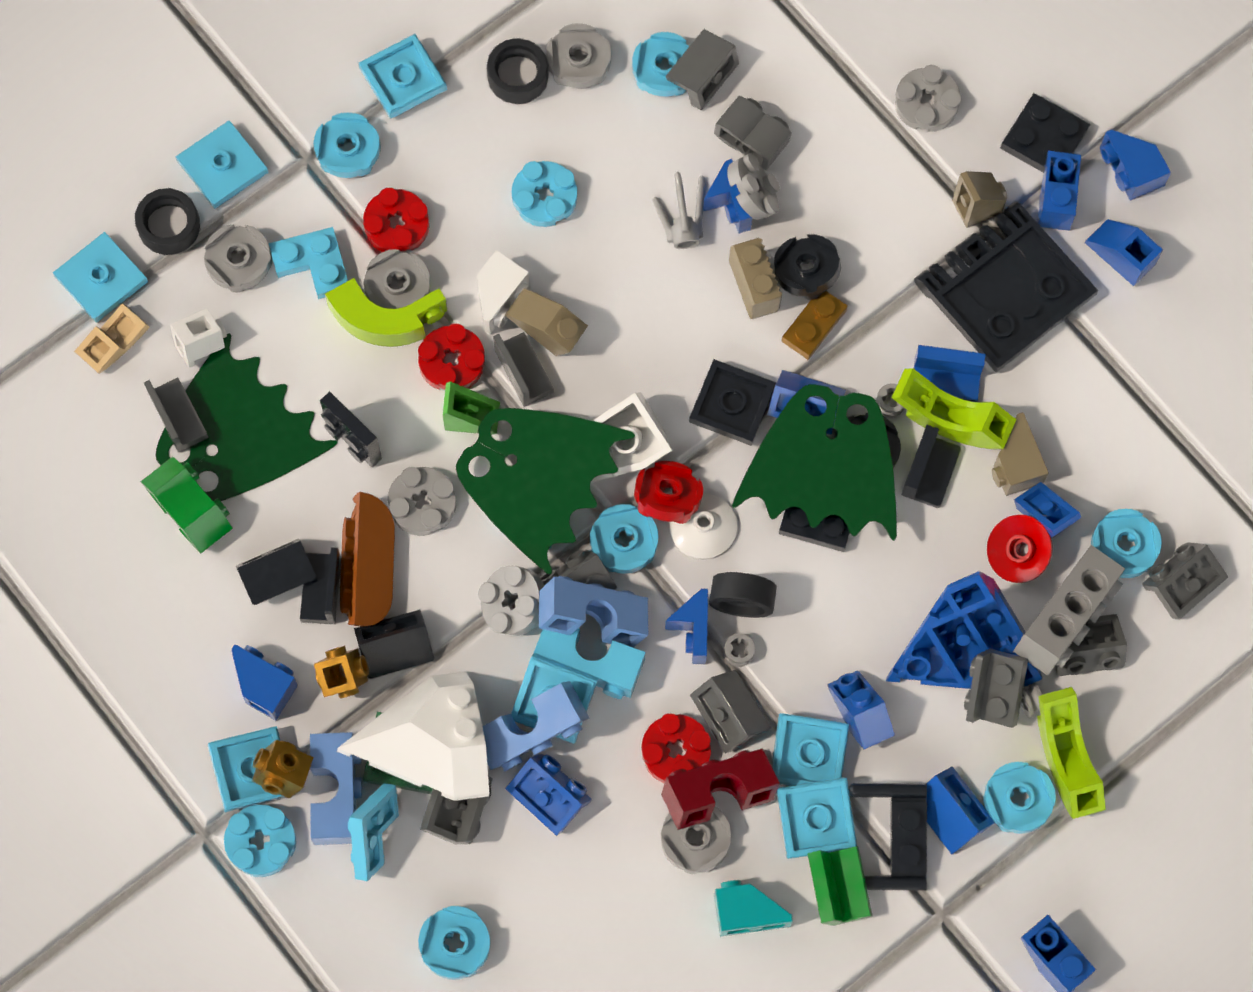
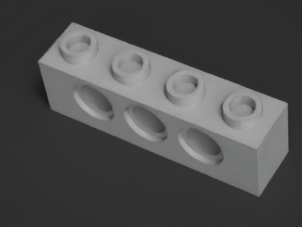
[1013,545,1125,676]

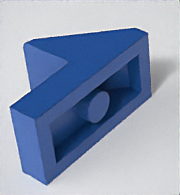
[703,159,753,234]
[1014,482,1081,539]
[665,588,708,664]

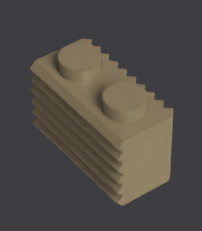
[729,238,782,319]

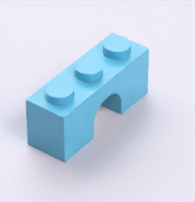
[534,628,645,699]

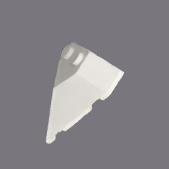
[337,672,489,801]

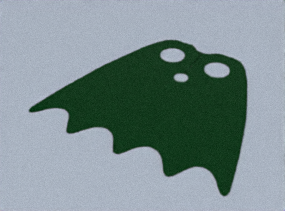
[155,333,338,501]
[732,384,897,541]
[456,408,635,574]

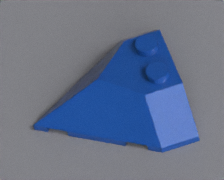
[886,571,1042,689]

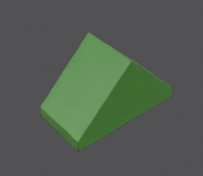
[442,382,500,435]

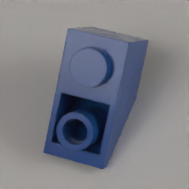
[1100,130,1171,200]
[1037,151,1081,231]
[1085,219,1163,286]
[231,644,298,721]
[827,670,895,749]
[1021,915,1096,992]

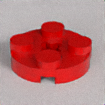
[363,187,430,252]
[418,323,485,390]
[634,461,703,524]
[641,713,711,783]

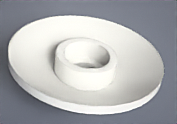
[669,493,737,560]

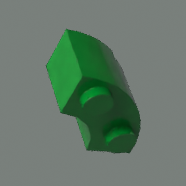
[140,457,233,554]

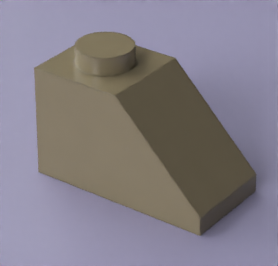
[952,171,1007,228]
[505,288,588,356]
[992,412,1049,496]

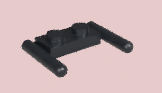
[849,783,927,891]

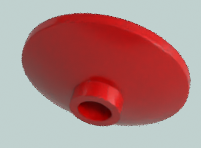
[987,515,1053,583]

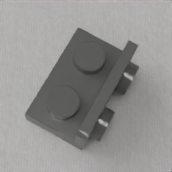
[1142,542,1228,620]
[1054,614,1127,676]
[964,648,1028,728]

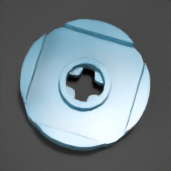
[632,32,689,97]
[314,112,380,178]
[511,161,577,227]
[590,504,659,574]
[1091,509,1162,578]
[984,762,1056,834]
[224,805,296,877]
[418,906,491,980]

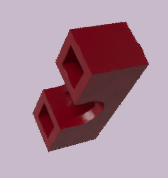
[661,748,780,830]

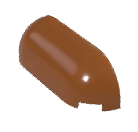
[340,492,395,627]

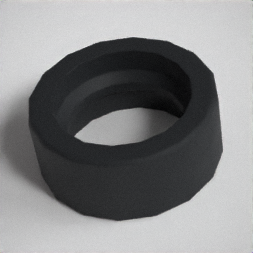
[486,38,549,104]
[135,188,200,255]
[709,572,777,618]

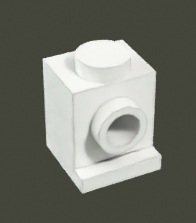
[170,309,227,368]

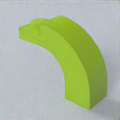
[325,278,447,347]
[891,368,1017,449]
[1037,687,1106,819]

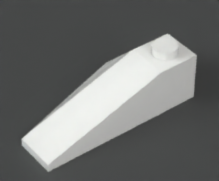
[591,392,673,482]

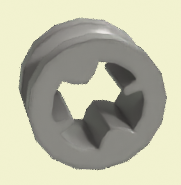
[876,383,905,417]
[723,633,755,667]
[1021,683,1042,718]

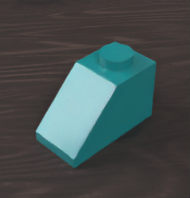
[714,880,793,937]

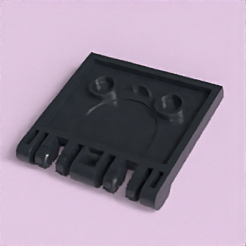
[914,201,1098,373]

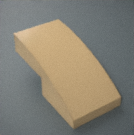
[74,303,150,374]

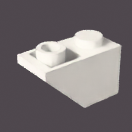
[477,250,531,334]

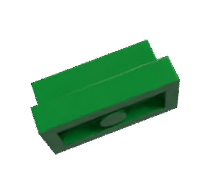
[807,846,872,926]

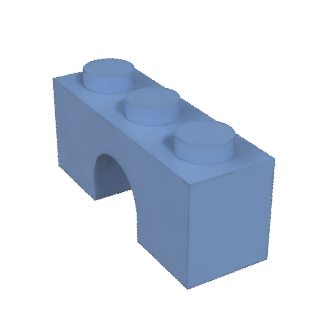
[539,576,648,648]
[482,681,589,772]
[310,732,362,845]

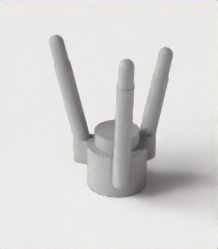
[652,172,705,249]

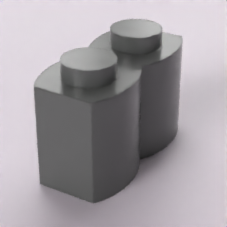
[714,96,792,170]

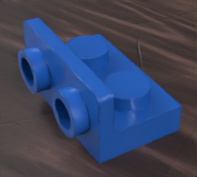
[505,753,592,836]

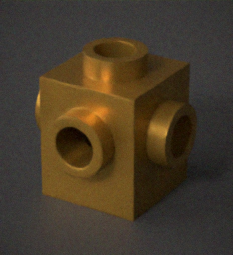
[314,646,369,699]
[252,740,314,799]

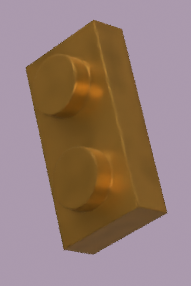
[781,291,848,360]

